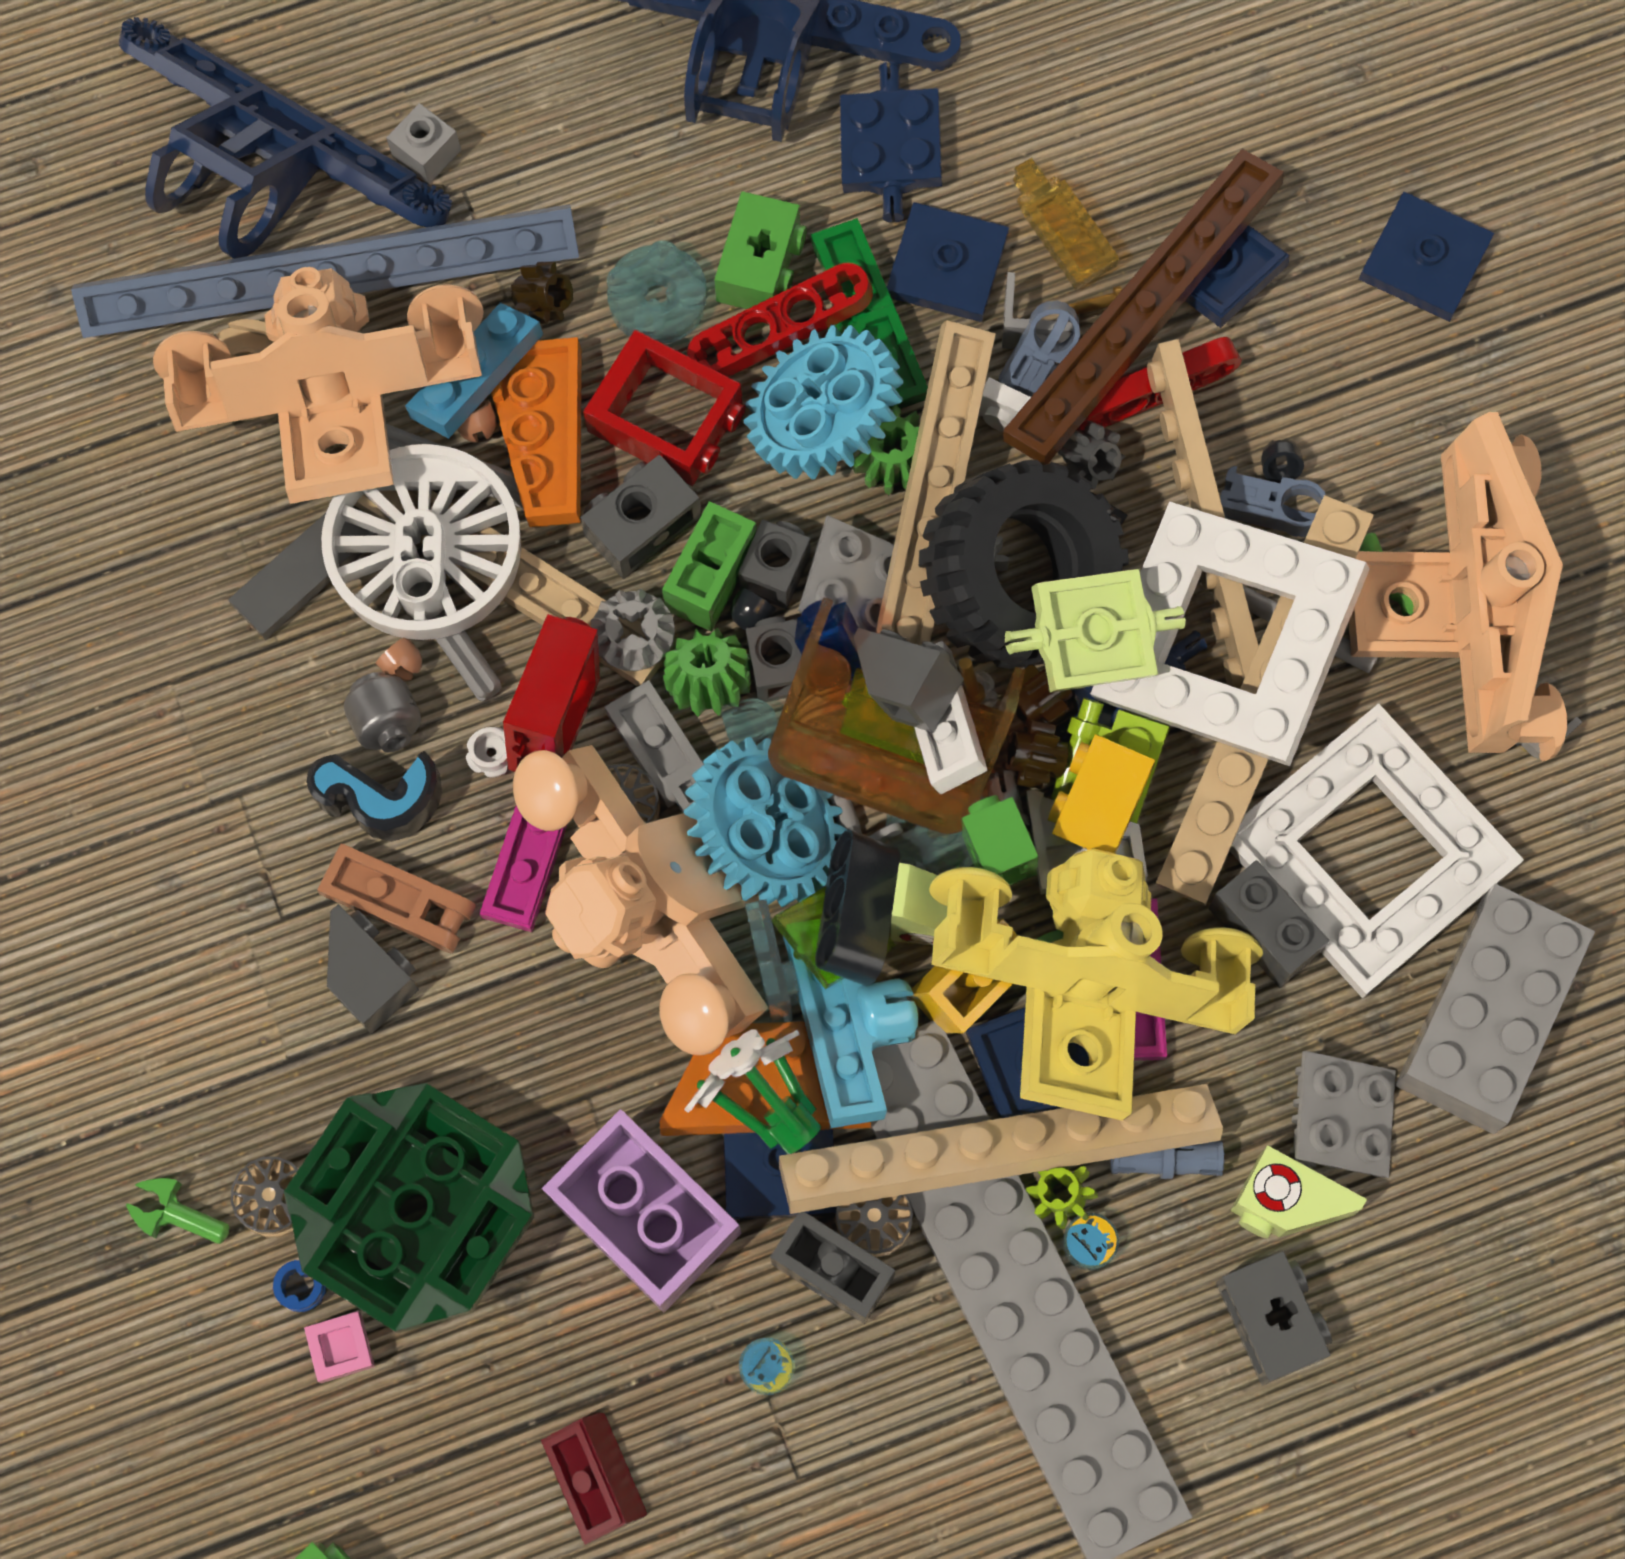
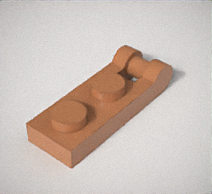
[317,843,476,954]

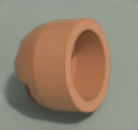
[457,400,497,443]
[376,637,422,682]

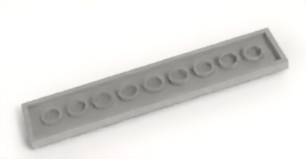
[871,1020,1193,1559]

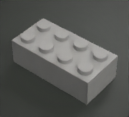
[1395,883,1595,1134]

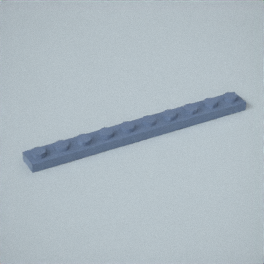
[71,204,579,338]

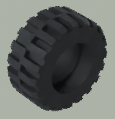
[918,460,1129,669]

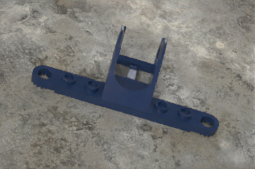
[617,0,961,142]
[118,17,452,259]

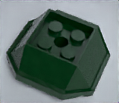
[284,1083,534,1333]

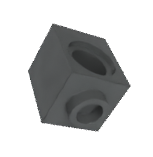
[738,519,811,610]
[746,617,810,704]

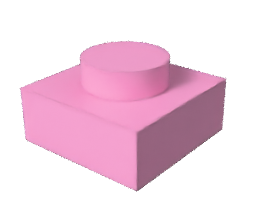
[304,1311,375,1384]

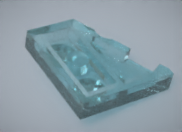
[745,899,800,1023]

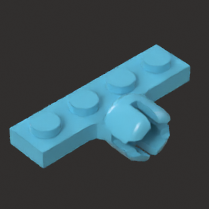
[783,921,918,1128]

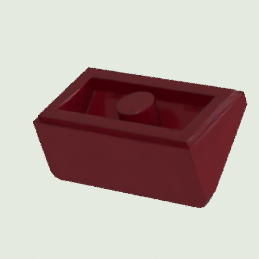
[541,1412,647,1545]

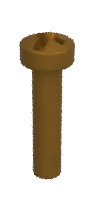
[1068,286,1123,315]
[959,658,985,706]

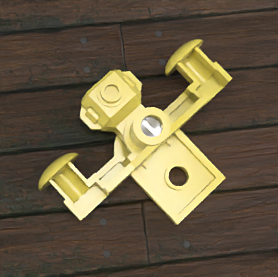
[929,848,1263,1121]

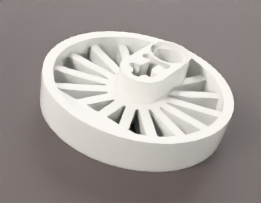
[321,444,521,640]

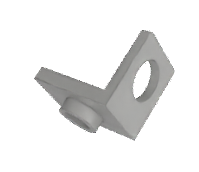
[1002,272,1073,349]

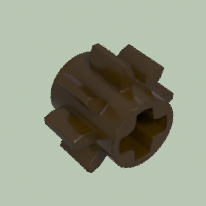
[511,261,573,324]
[1007,665,1073,726]
[1005,720,1068,789]

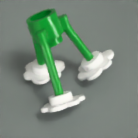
[684,1029,821,1154]

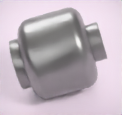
[344,672,421,753]

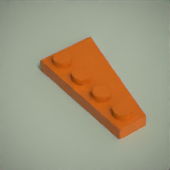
[491,337,582,527]

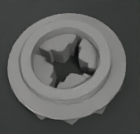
[591,588,675,671]

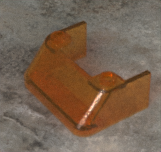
[768,597,1026,834]

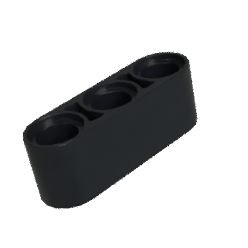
[815,829,900,987]

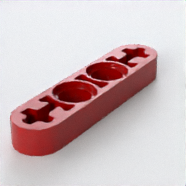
[687,263,873,377]
[1077,337,1242,430]

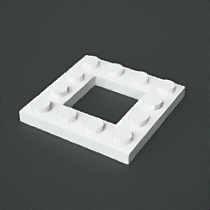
[1090,502,1370,766]
[1230,703,1524,998]

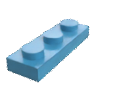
[405,302,543,439]

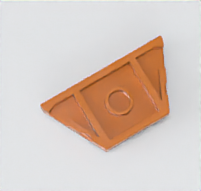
[660,1021,871,1136]

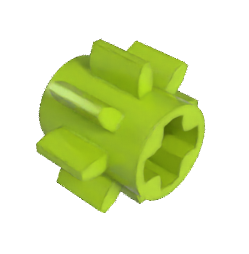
[1026,1166,1098,1229]

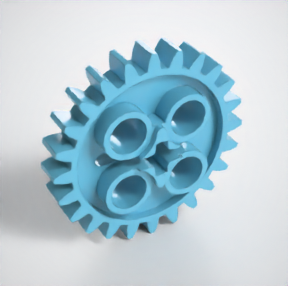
[744,325,903,480]
[684,737,847,907]

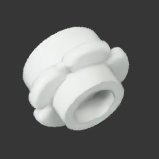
[466,727,508,777]

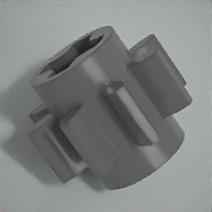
[1058,421,1125,489]

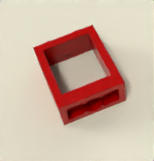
[583,329,746,487]
[503,614,600,772]

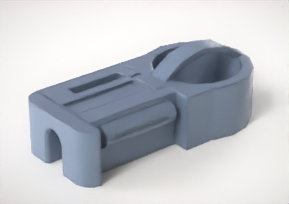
[999,300,1080,397]
[1220,466,1326,537]

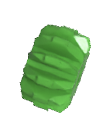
[852,405,920,496]
[663,627,752,717]

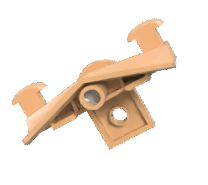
[1349,412,1567,761]

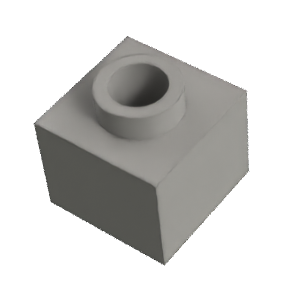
[386,103,461,184]

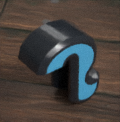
[306,751,442,842]

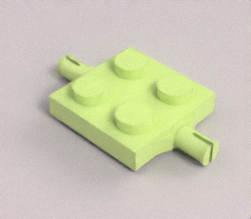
[1005,569,1186,692]

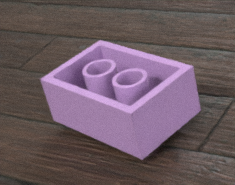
[542,1109,741,1313]

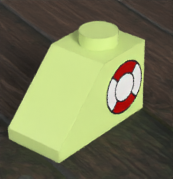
[890,863,947,946]
[1231,1145,1367,1239]

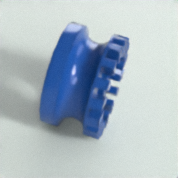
[273,1260,326,1313]

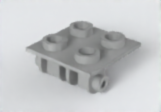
[798,515,894,635]
[1289,1051,1396,1178]

